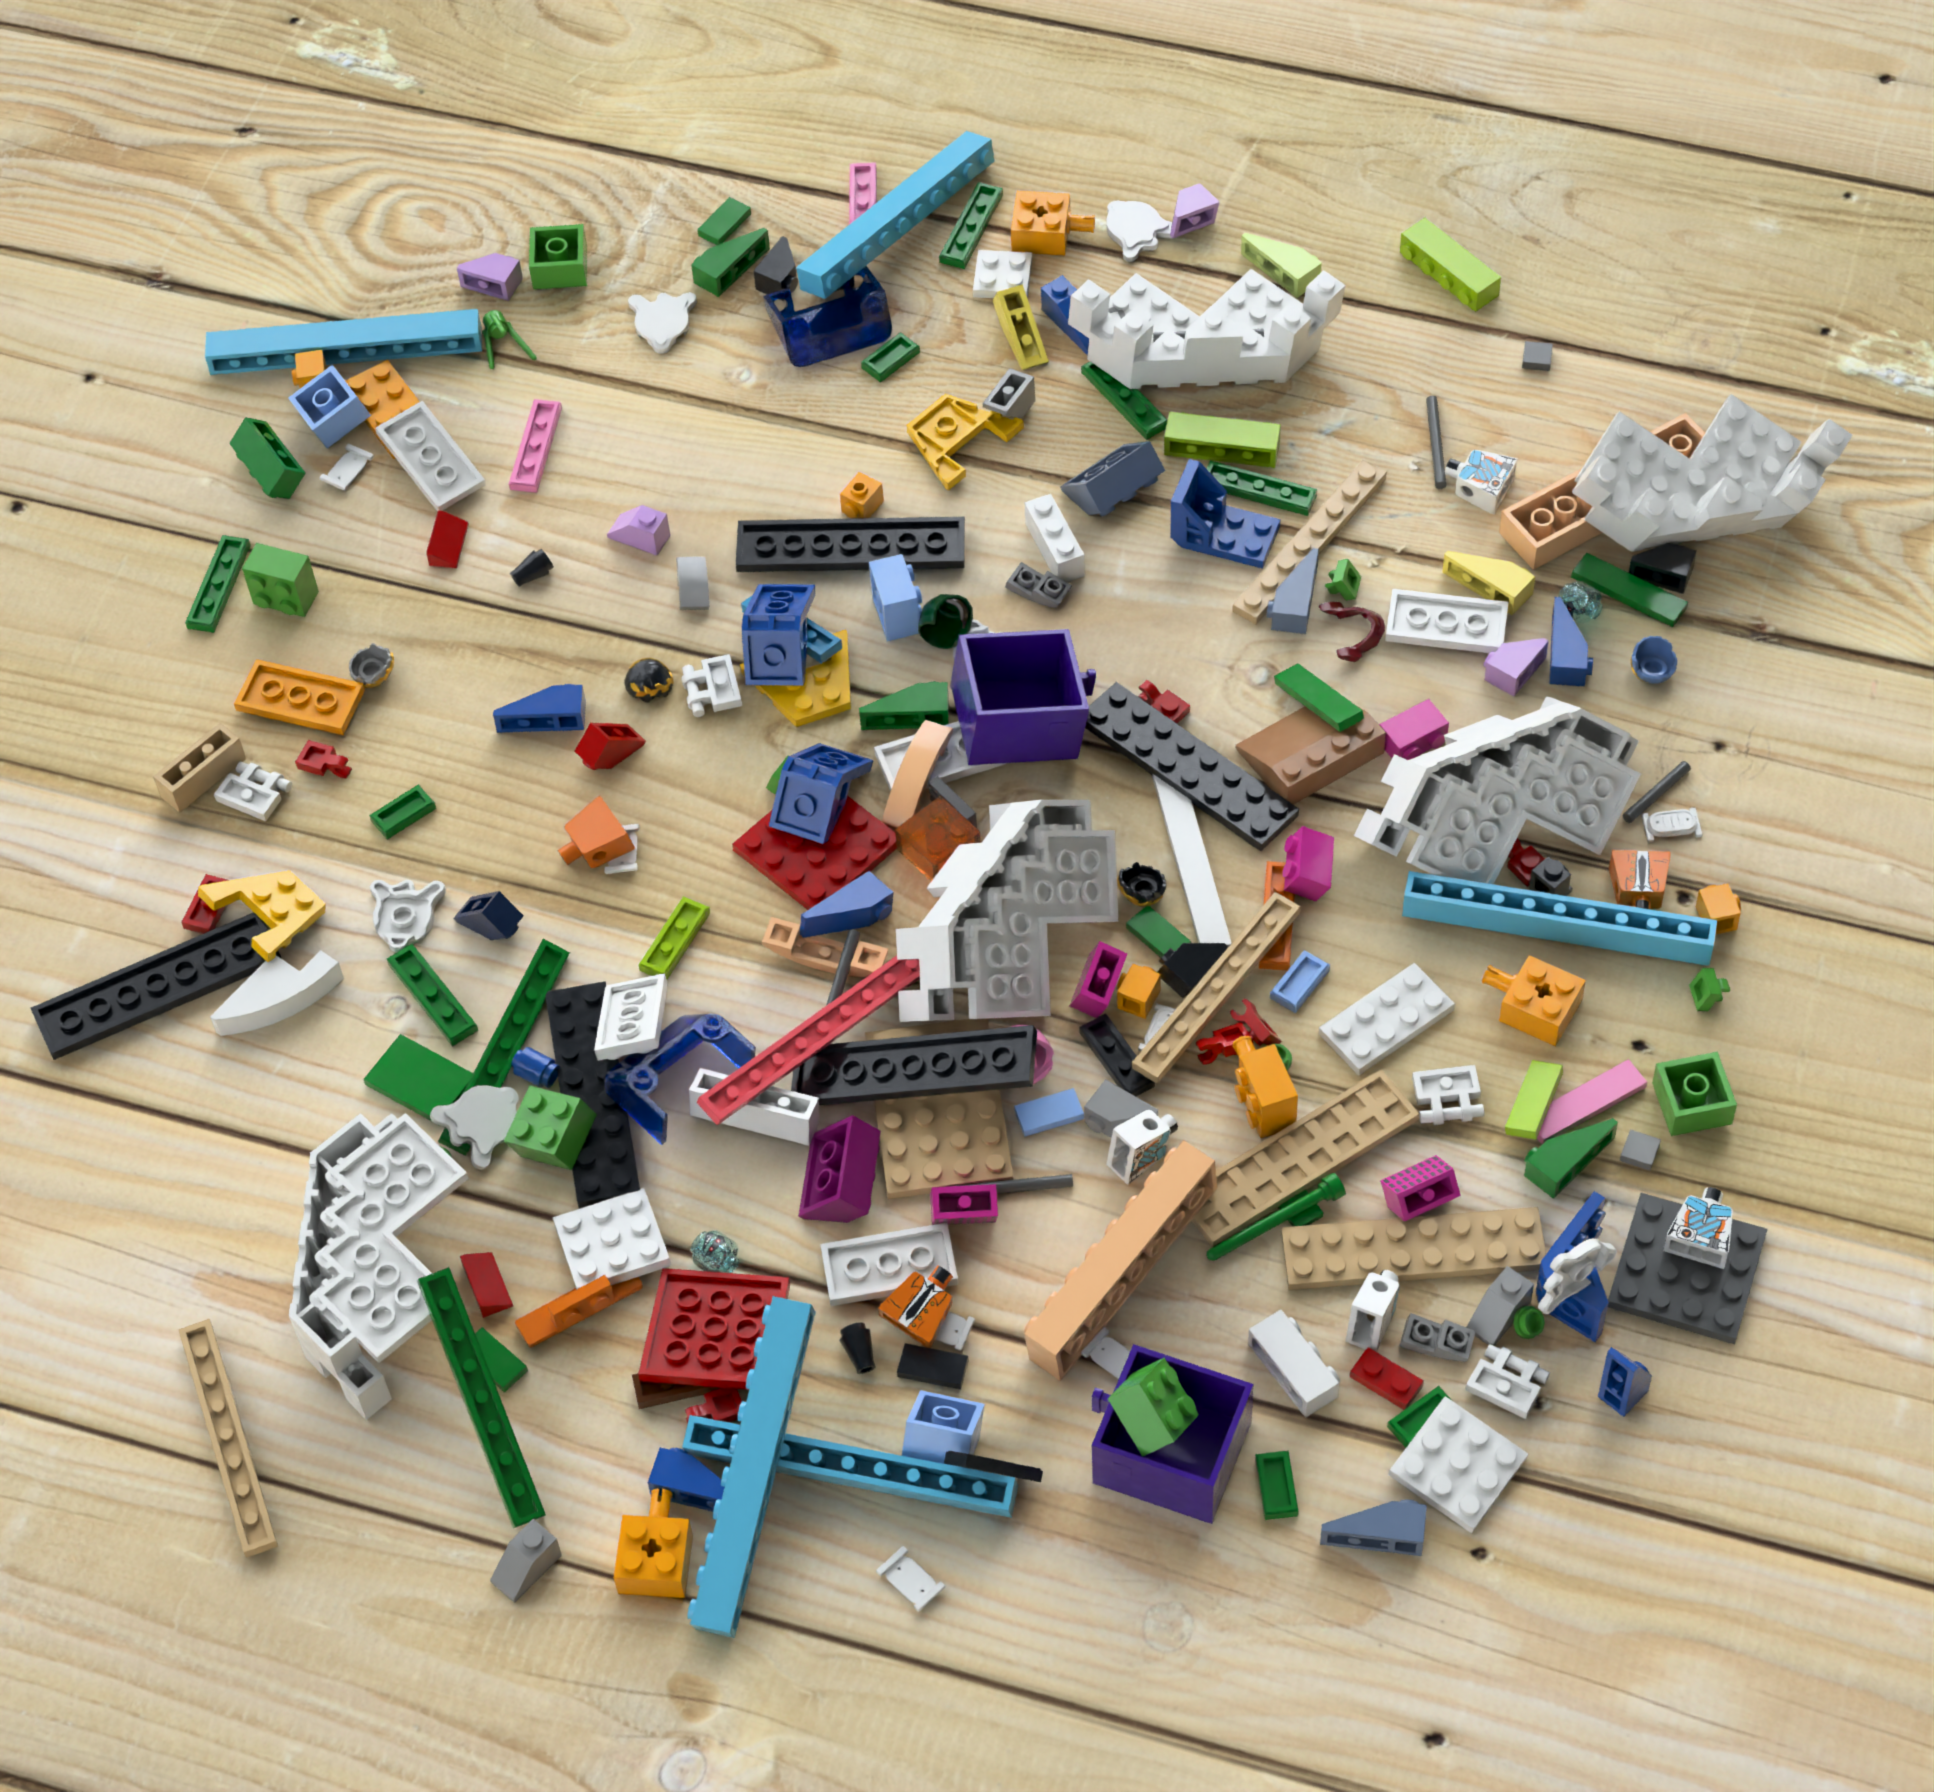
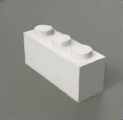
[1024,494,1085,582]
[1248,1310,1340,1418]

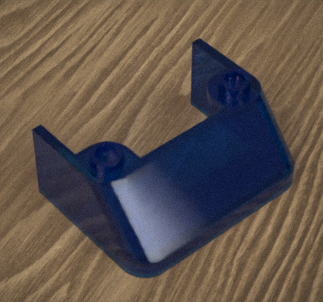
[604,1013,756,1145]

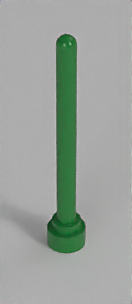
[1206,1172,1346,1261]

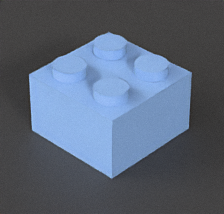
[289,365,371,449]
[869,554,922,641]
[902,1390,985,1466]

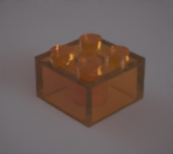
[895,796,981,882]

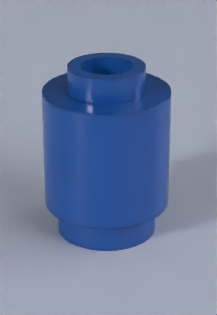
[511,1047,560,1088]

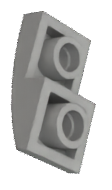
[676,557,710,610]
[1005,562,1072,608]
[1399,1313,1476,1362]

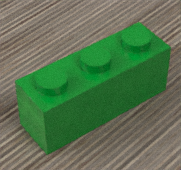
[229,417,306,499]

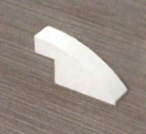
[210,950,344,1036]

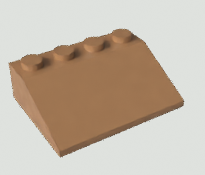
[1235,706,1386,805]

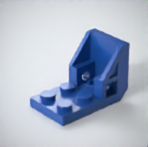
[1170,459,1281,569]
[742,584,816,686]
[769,743,873,844]
[1536,1191,1609,1342]

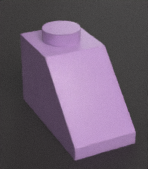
[1170,183,1219,238]
[457,253,523,301]
[607,505,670,555]
[1484,638,1548,696]

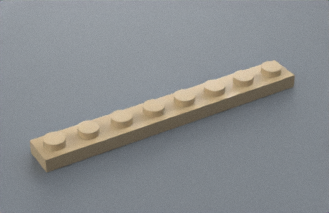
[1232,460,1387,625]
[1132,892,1300,1084]
[178,1319,279,1558]

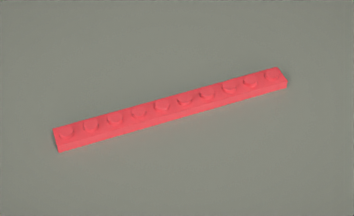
[697,955,920,1125]

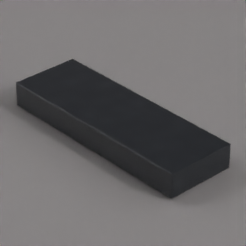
[1079,1013,1155,1097]
[944,1451,1043,1482]

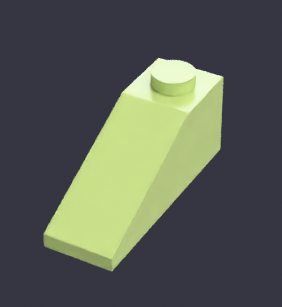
[1241,233,1322,298]

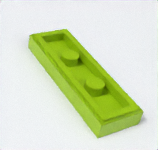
[638,896,710,980]
[1505,1060,1563,1140]

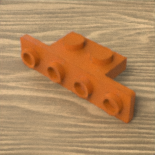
[515,1275,643,1348]

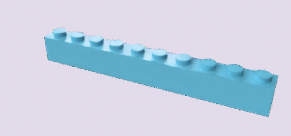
[796,131,995,299]
[205,309,482,375]
[1402,871,1717,966]
[687,1296,816,1638]
[682,1415,1019,1518]

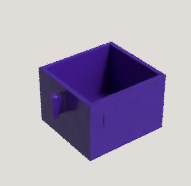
[950,629,1096,765]
[1091,1344,1254,1524]

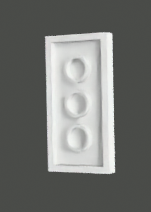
[376,401,485,512]
[1385,589,1509,653]
[874,721,1006,791]
[1319,963,1455,1076]
[594,973,668,1061]
[820,1223,958,1306]

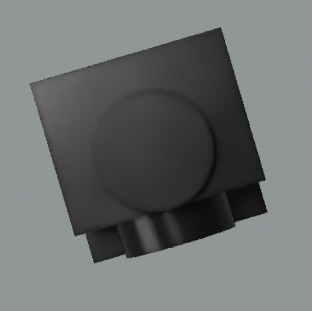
[1529,856,1573,896]

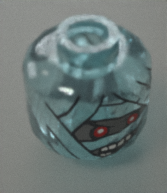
[1558,581,1603,624]
[690,1230,739,1273]

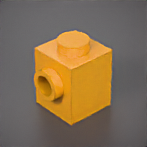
[292,350,327,389]
[840,472,884,518]
[1695,883,1741,935]
[1117,963,1161,1019]

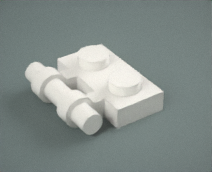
[682,654,742,717]
[214,761,292,821]
[1412,1065,1484,1125]
[1466,1344,1550,1419]

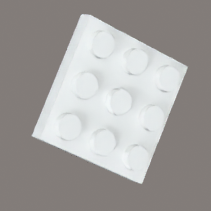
[553,1188,671,1289]
[1388,1396,1528,1534]

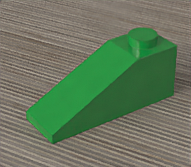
[691,228,770,297]
[859,681,949,730]
[1524,1118,1618,1199]

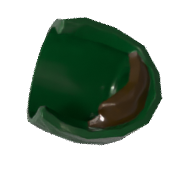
[918,594,973,649]

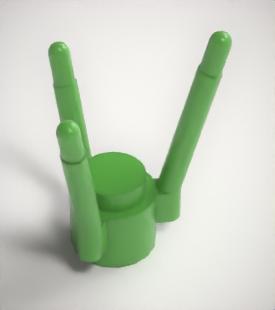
[482,310,537,369]

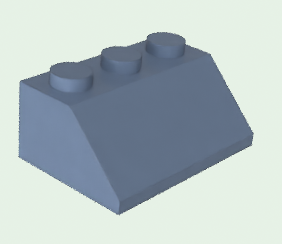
[1060,441,1166,516]

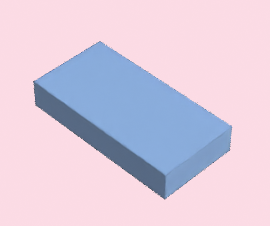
[1270,950,1330,1013]
[1014,1088,1084,1137]

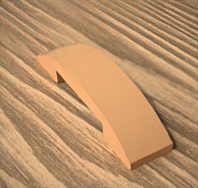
[882,720,953,833]
[762,917,888,977]

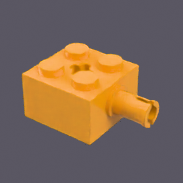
[1011,190,1095,256]
[1482,955,1586,1047]
[1233,1036,1298,1139]
[613,1489,693,1598]

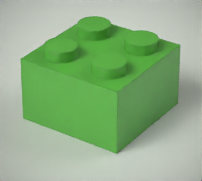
[529,224,587,290]
[242,543,319,617]
[1652,1051,1737,1136]
[504,1085,597,1170]
[1108,1358,1199,1457]

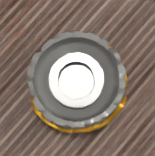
[349,643,394,688]

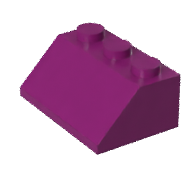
[798,1115,881,1223]

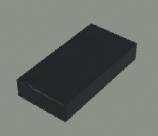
[897,1343,969,1390]

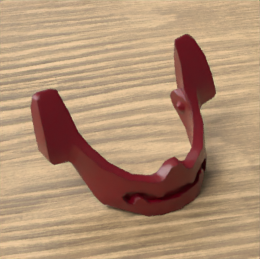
[1319,602,1385,662]

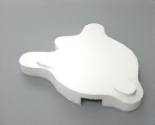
[1107,200,1173,262]
[628,292,697,354]
[370,880,446,953]
[430,1085,519,1170]
[1538,1238,1617,1314]

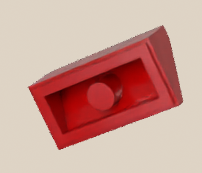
[426,510,469,568]
[460,1252,513,1318]

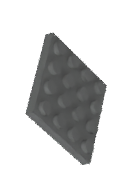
[1608,1193,1767,1345]

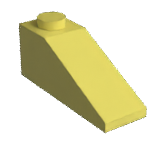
[993,284,1049,370]
[1443,551,1535,615]

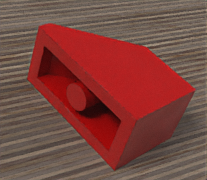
[574,722,646,770]

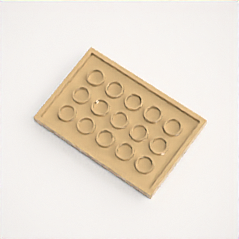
[865,1018,1014,1200]

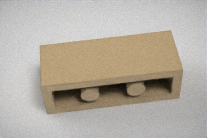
[153,723,246,813]

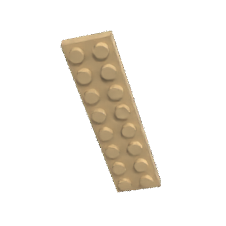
[1191,1069,1420,1247]
[1281,1207,1546,1291]

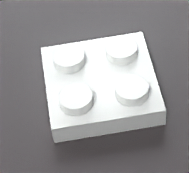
[973,250,1032,298]

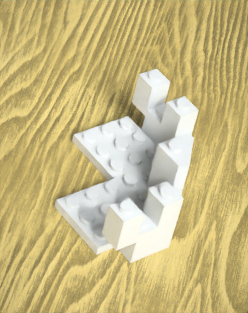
[1068,269,1345,389]
[1572,394,1852,552]
[1354,696,1641,884]
[896,800,1118,1022]
[289,1113,469,1420]

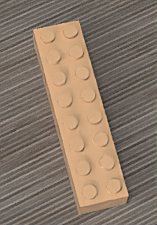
[1499,413,1705,570]
[1024,1140,1217,1381]

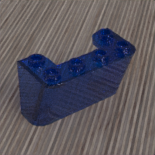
[763,266,892,367]

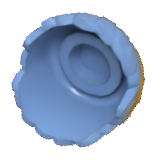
[1630,636,1678,684]

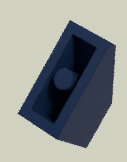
[453,891,524,941]

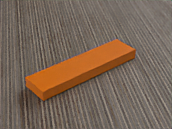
[1259,861,1295,971]

